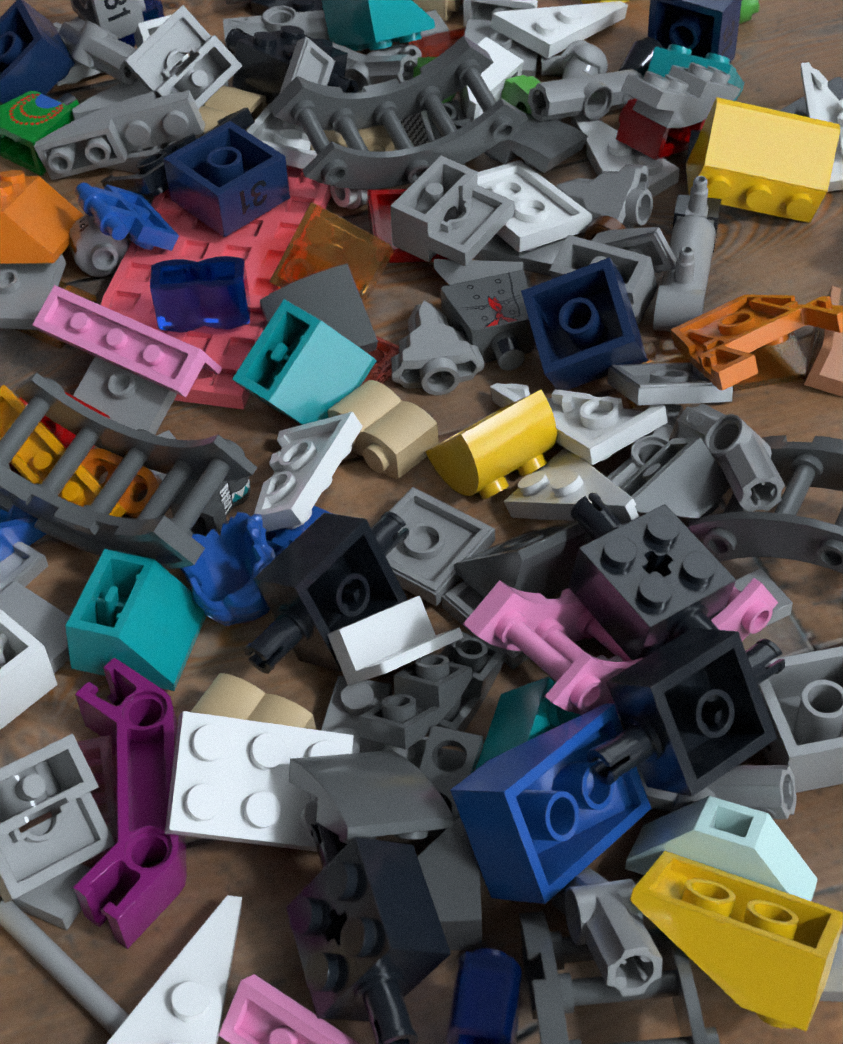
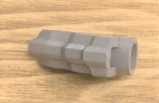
[556,164,653,229]
[391,301,484,395]

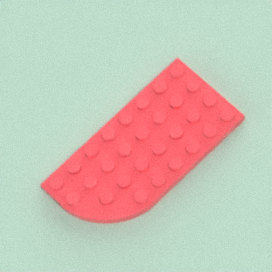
[101,165,331,410]

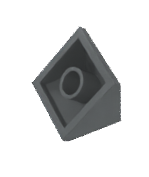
[453,521,593,599]

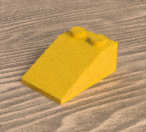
[630,851,843,1031]

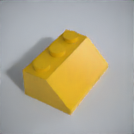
[686,97,840,223]

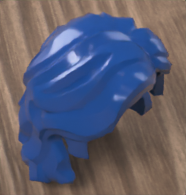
[179,512,276,626]

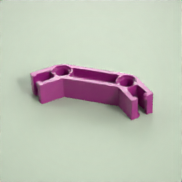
[73,658,187,949]

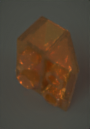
[269,202,395,304]

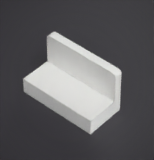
[327,595,464,685]

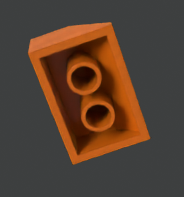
[0,170,84,264]

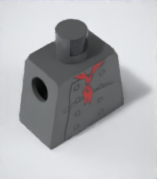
[441,270,534,371]

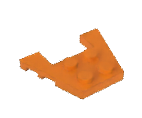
[671,294,843,391]

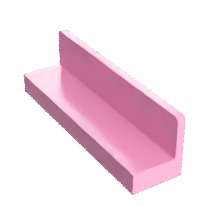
[32,285,222,398]

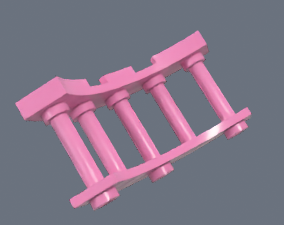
[463,578,779,715]

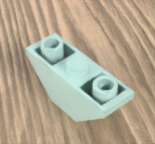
[625,796,818,901]

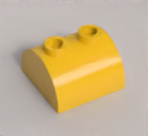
[425,389,557,500]

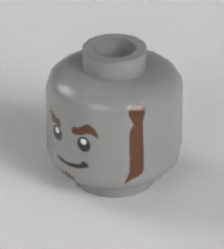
[69,215,129,277]

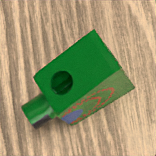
[0,91,80,176]

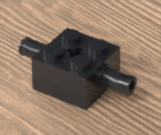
[225,25,358,103]
[568,493,736,661]
[244,511,409,674]
[587,628,785,797]
[286,820,451,1044]

